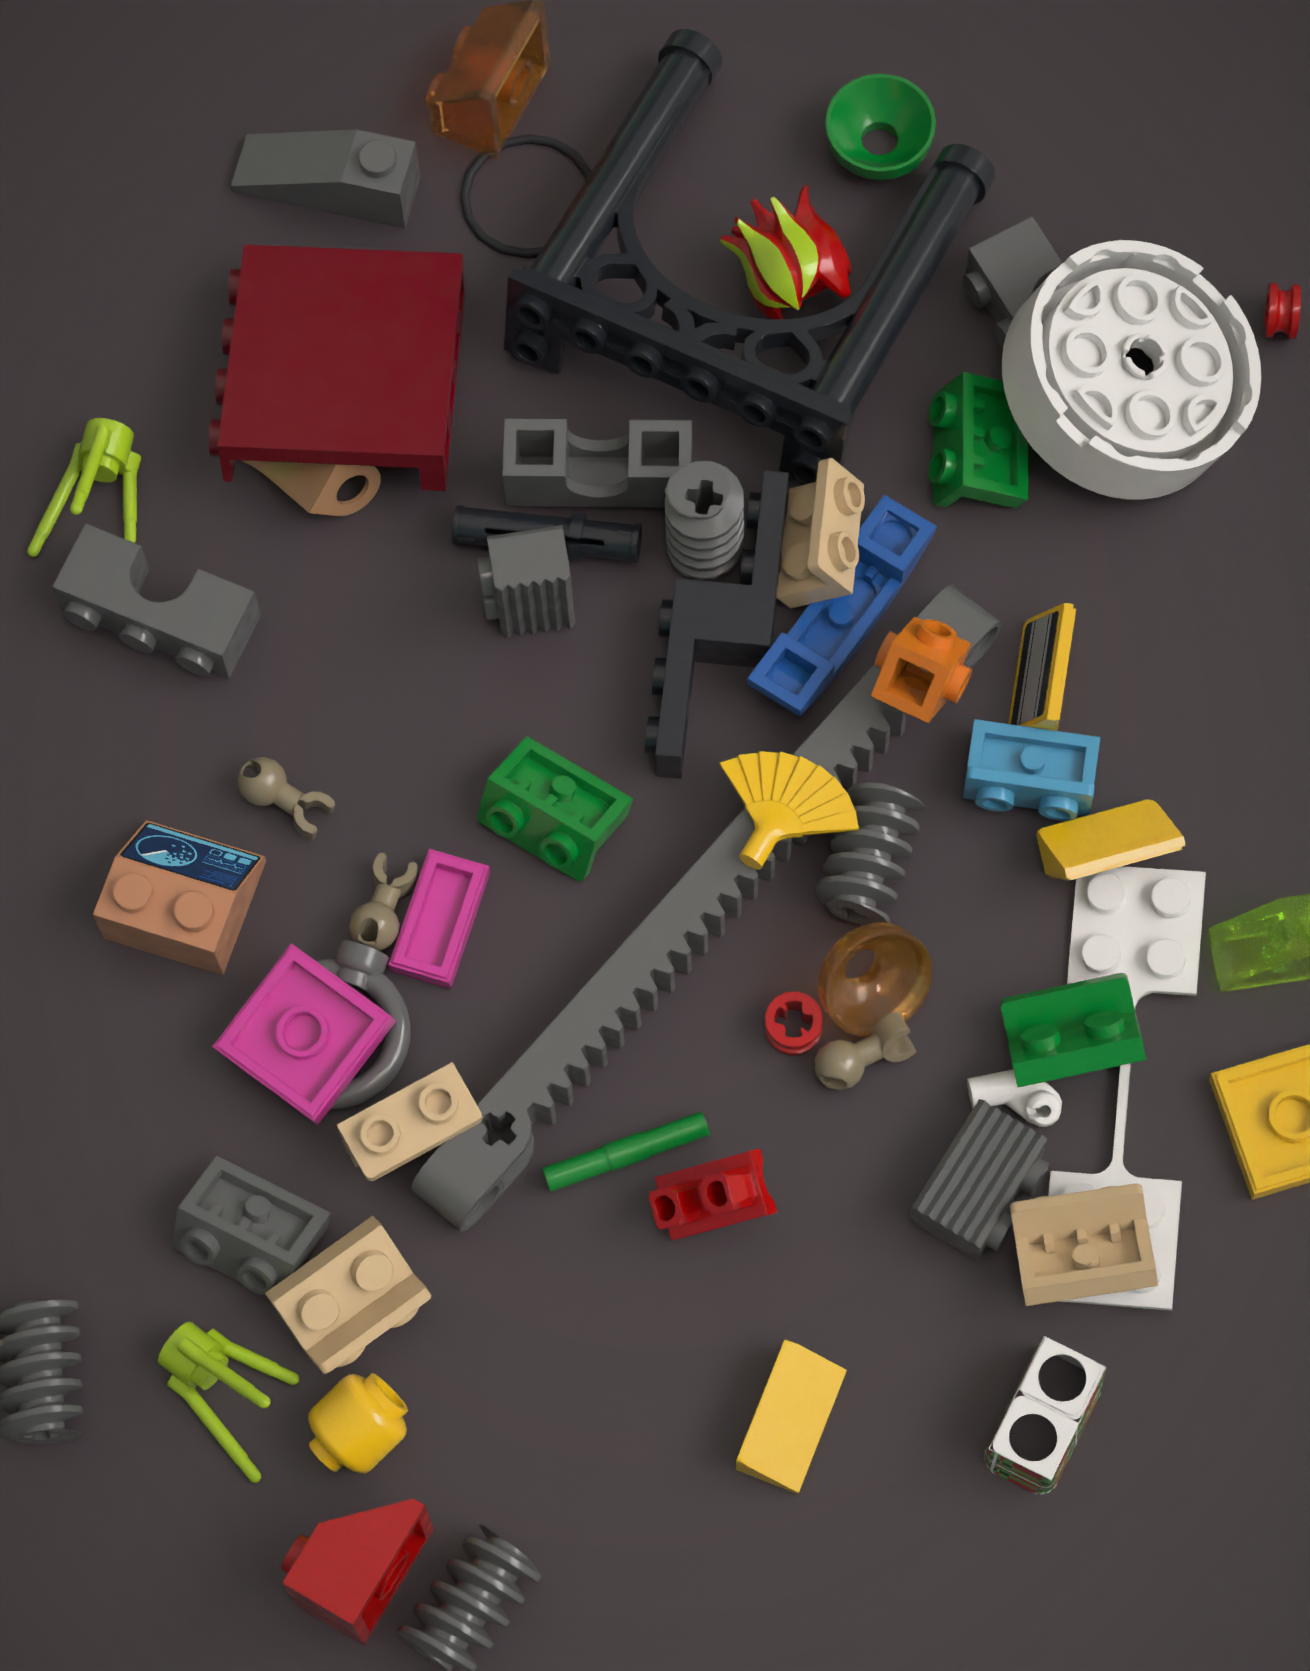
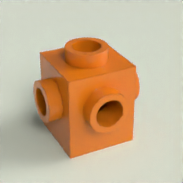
[871,617,972,723]

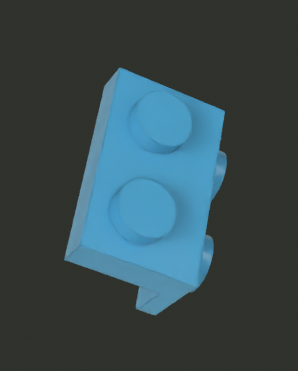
[963,719,1100,821]

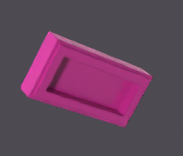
[389,849,491,989]

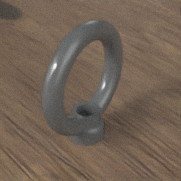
[316,940,411,1109]

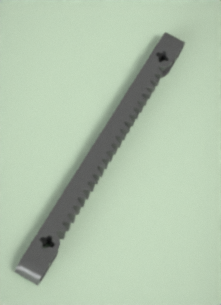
[411,584,1002,1232]

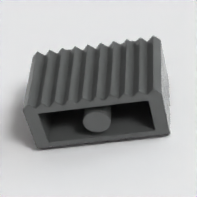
[477,525,575,639]
[909,1099,1050,1261]

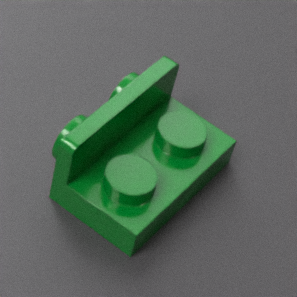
[928,372,1028,508]
[477,736,633,882]
[1000,973,1147,1088]

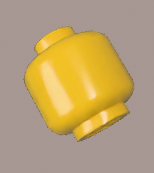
[308,1373,408,1474]

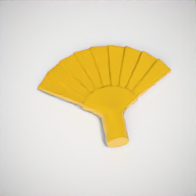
[720,751,859,870]

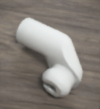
[967,1069,1062,1127]

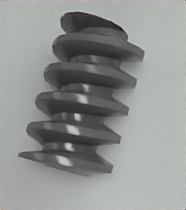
[665,461,744,581]
[815,782,925,928]
[0,1298,84,1445]
[397,1525,543,1671]

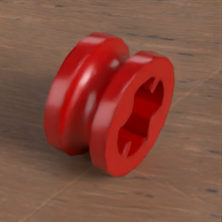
[1264,283,1301,340]
[765,991,823,1056]

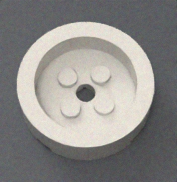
[1002,240,1261,500]

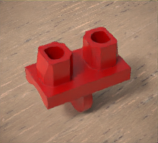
[648,1148,777,1241]

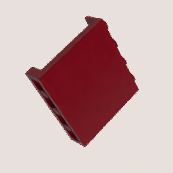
[209,245,466,491]

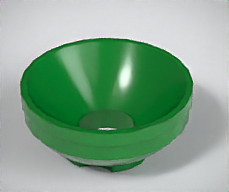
[825,73,936,180]

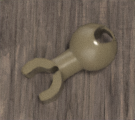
[237,757,335,840]
[348,853,418,951]
[814,1012,917,1091]

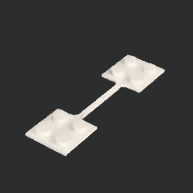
[1048,866,1206,1311]

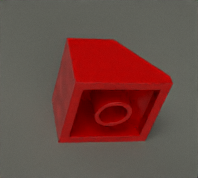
[281,1499,434,1646]

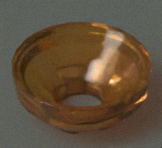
[818,922,932,1036]

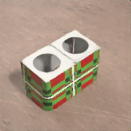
[985,1336,1106,1494]

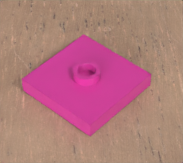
[212,943,396,1125]

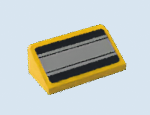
[1008,603,1076,731]

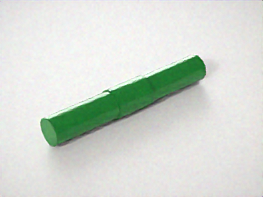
[542,1111,710,1192]

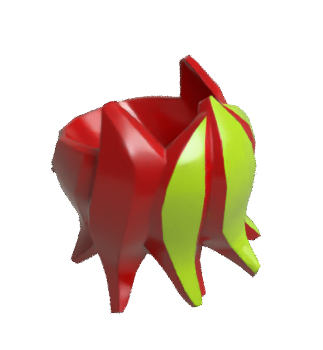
[720,185,852,319]

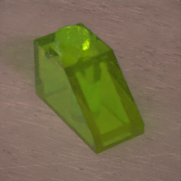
[1208,894,1310,992]

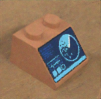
[93,820,267,976]

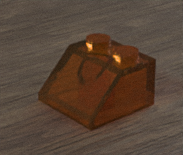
[426,0,551,160]

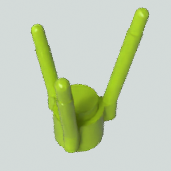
[27,418,142,557]
[158,1321,300,1483]

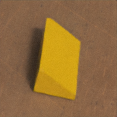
[1037,799,1186,881]
[736,1339,847,1494]

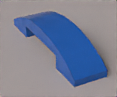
[747,495,937,717]

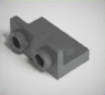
[172,1155,331,1295]

